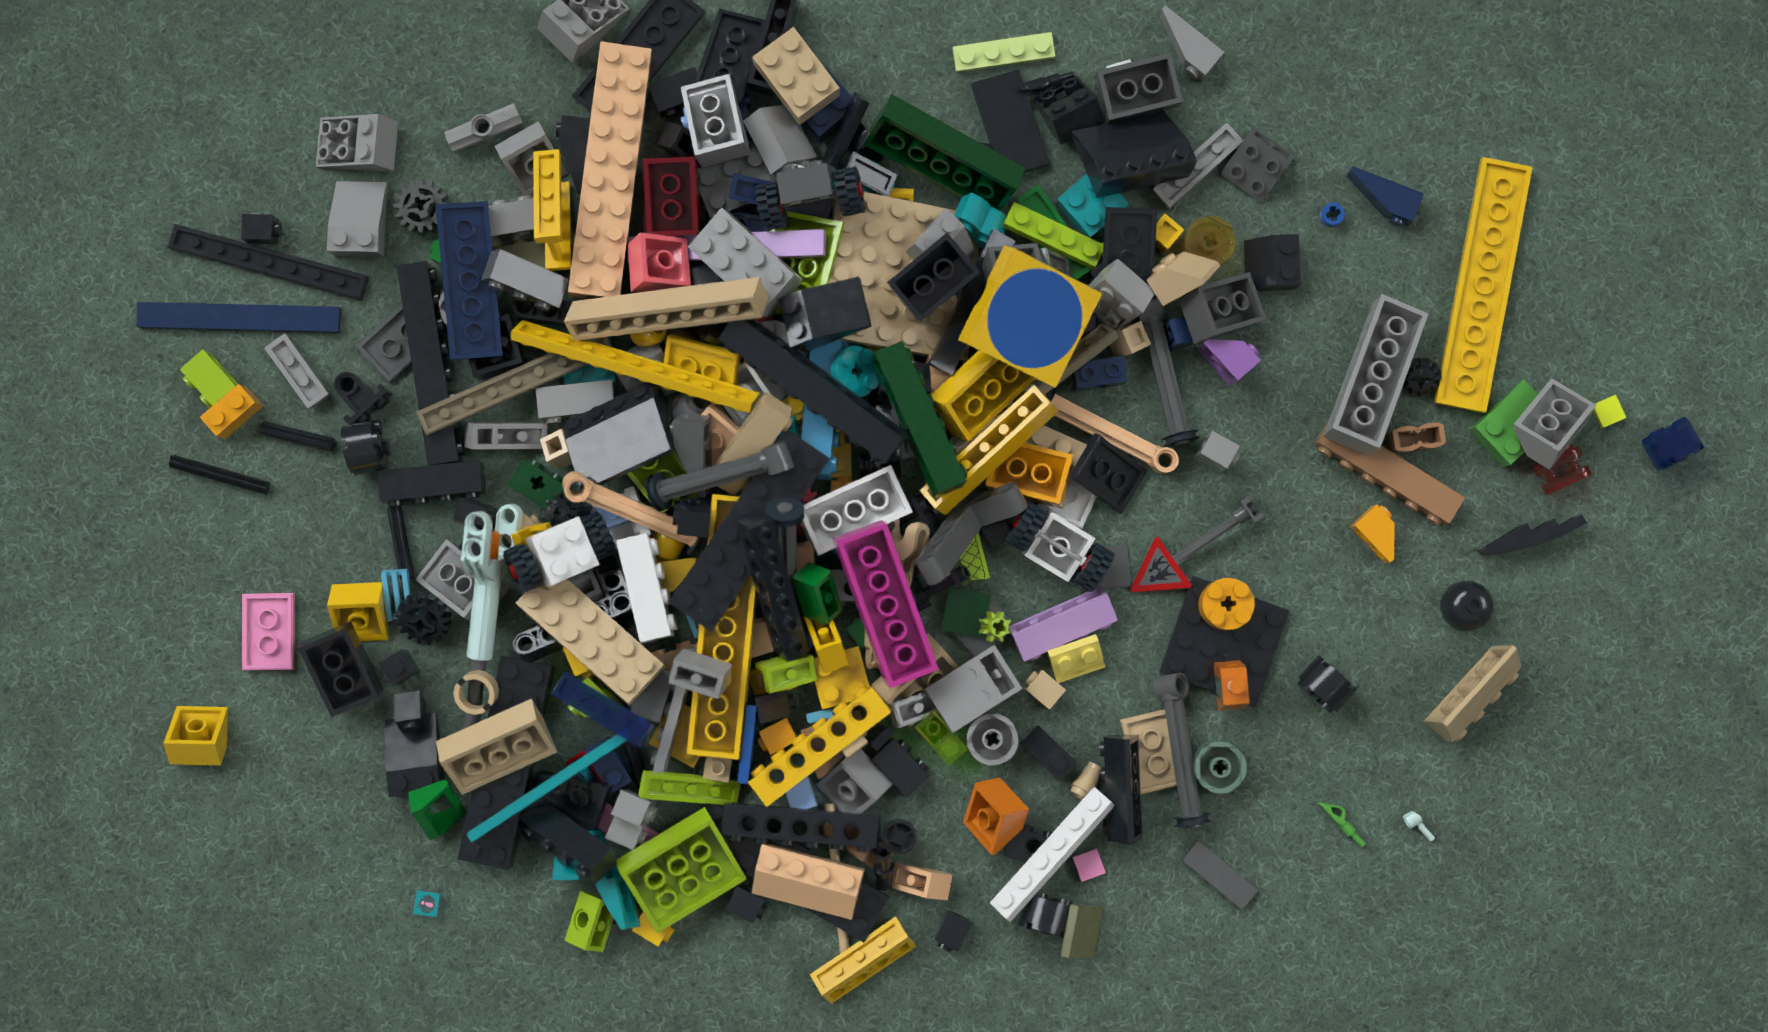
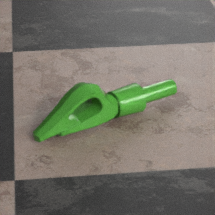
[1317,802,1366,848]

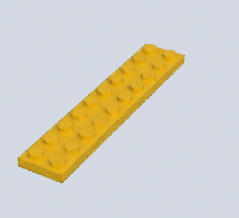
[1434,157,1533,414]

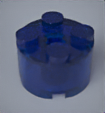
[1641,416,1705,472]

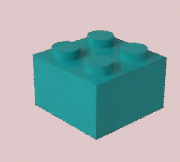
[1055,174,1129,239]

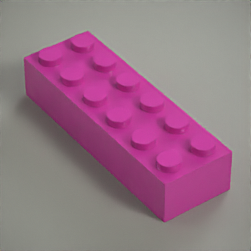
[832,520,939,688]

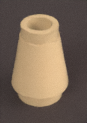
[1070,762,1101,800]

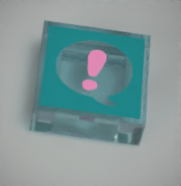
[412,888,443,918]

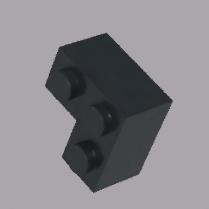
[468,314,526,380]

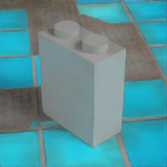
[743,105,817,174]

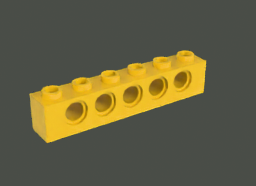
[748,685,891,807]

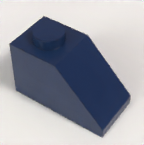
[1164,317,1200,352]

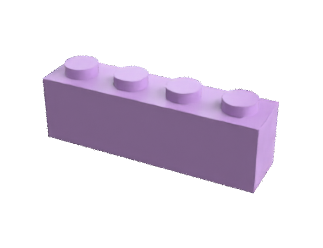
[1009,586,1118,662]

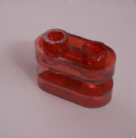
[1532,444,1592,495]

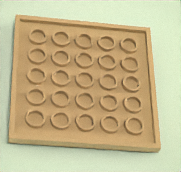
[829,192,979,363]

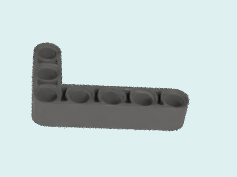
[915,482,1028,585]

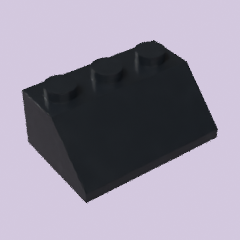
[887,232,981,323]

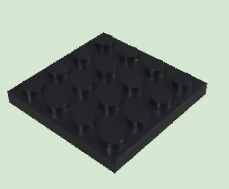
[1159,576,1290,707]

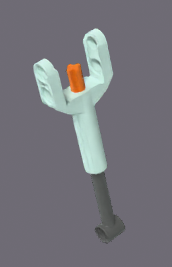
[461,504,523,729]

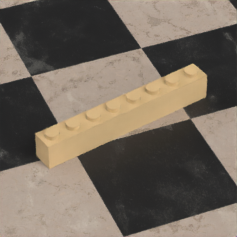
[564,277,769,341]

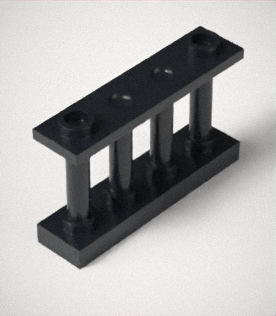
[899,494,972,612]

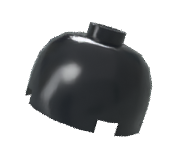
[1440,581,1494,631]

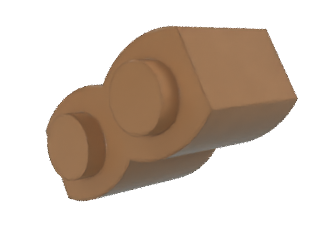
[1386,422,1446,454]

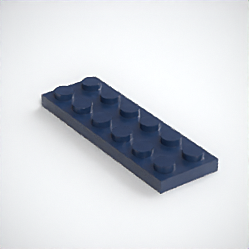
[436,201,503,360]

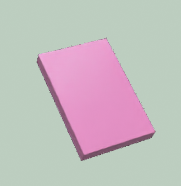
[242,593,295,670]

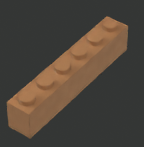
[1314,420,1465,526]

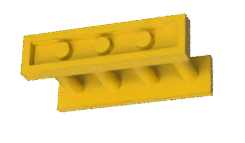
[533,149,572,271]

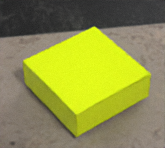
[1593,395,1626,429]

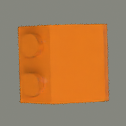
[963,777,1029,855]

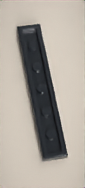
[928,229,1015,376]

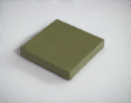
[1061,904,1103,958]

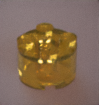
[1181,215,1236,268]

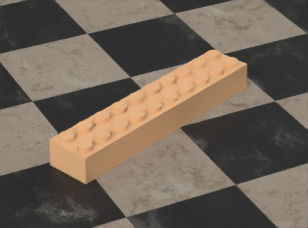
[568,42,652,299]

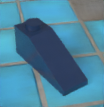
[1346,166,1424,227]

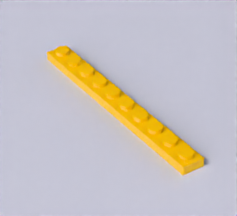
[511,320,760,413]

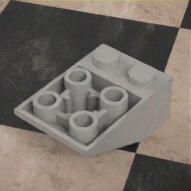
[537,0,630,62]
[316,114,398,172]
[925,645,1022,733]

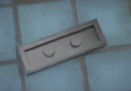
[1181,840,1258,910]

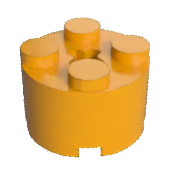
[1198,578,1254,630]

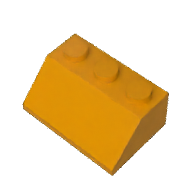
[985,443,1073,509]

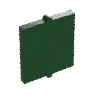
[941,586,991,639]

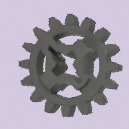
[393,178,448,235]

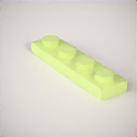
[952,32,1055,73]

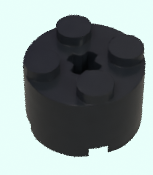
[341,420,391,476]
[1297,655,1358,714]
[1017,892,1073,938]

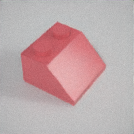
[628,233,691,293]

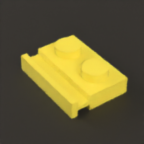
[1047,634,1105,683]

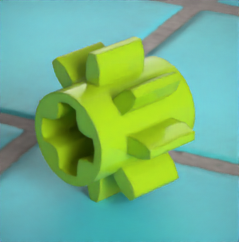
[978,611,1011,642]

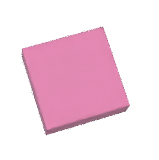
[1072,848,1106,882]

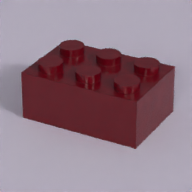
[643,157,701,236]

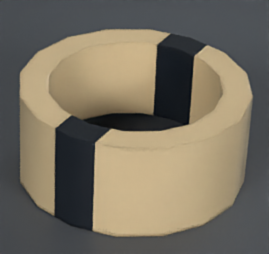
[454,670,499,715]

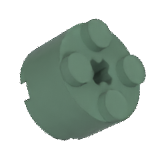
[1193,740,1247,794]

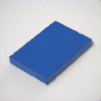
[738,704,758,784]

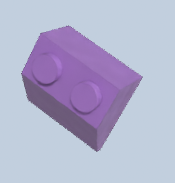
[1197,339,1261,387]

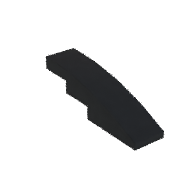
[1478,514,1587,555]

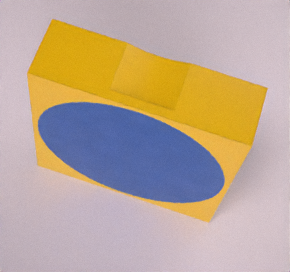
[958,245,1102,388]

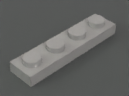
[1152,123,1244,210]

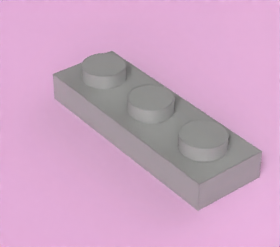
[264,333,331,410]

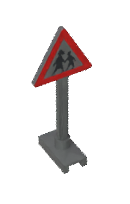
[1130,495,1264,592]

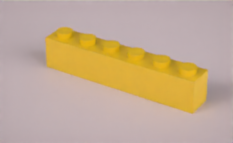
[920,385,1059,515]

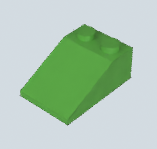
[1468,379,1538,467]

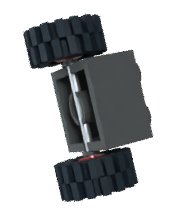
[756,160,865,231]

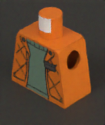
[1214,660,1249,711]

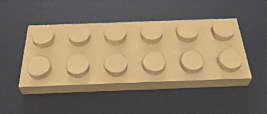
[516,579,665,706]

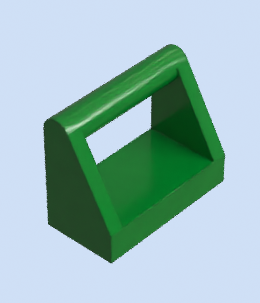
[408,780,466,840]

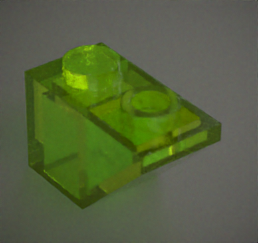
[915,710,968,766]

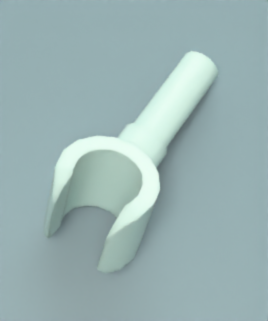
[1403,811,1435,842]

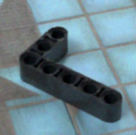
[513,554,634,663]

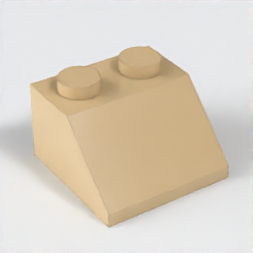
[1147,252,1220,306]

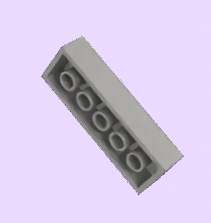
[1323,294,1428,457]

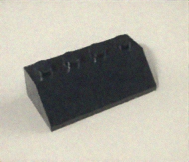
[1100,735,1143,844]

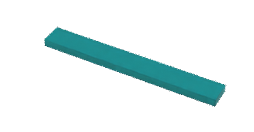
[467,718,651,842]

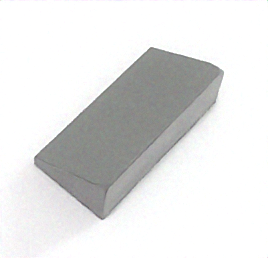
[891,691,940,728]

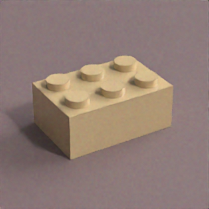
[752,27,840,125]

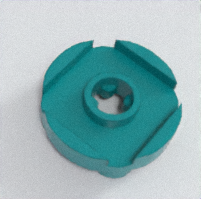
[831,345,879,397]

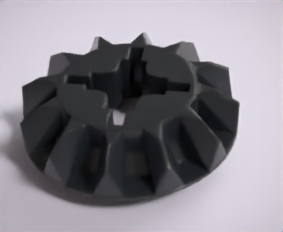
[1402,357,1442,397]

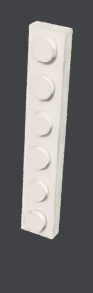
[990,787,1115,922]

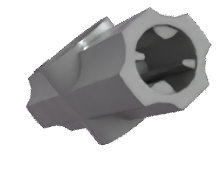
[444,103,523,153]

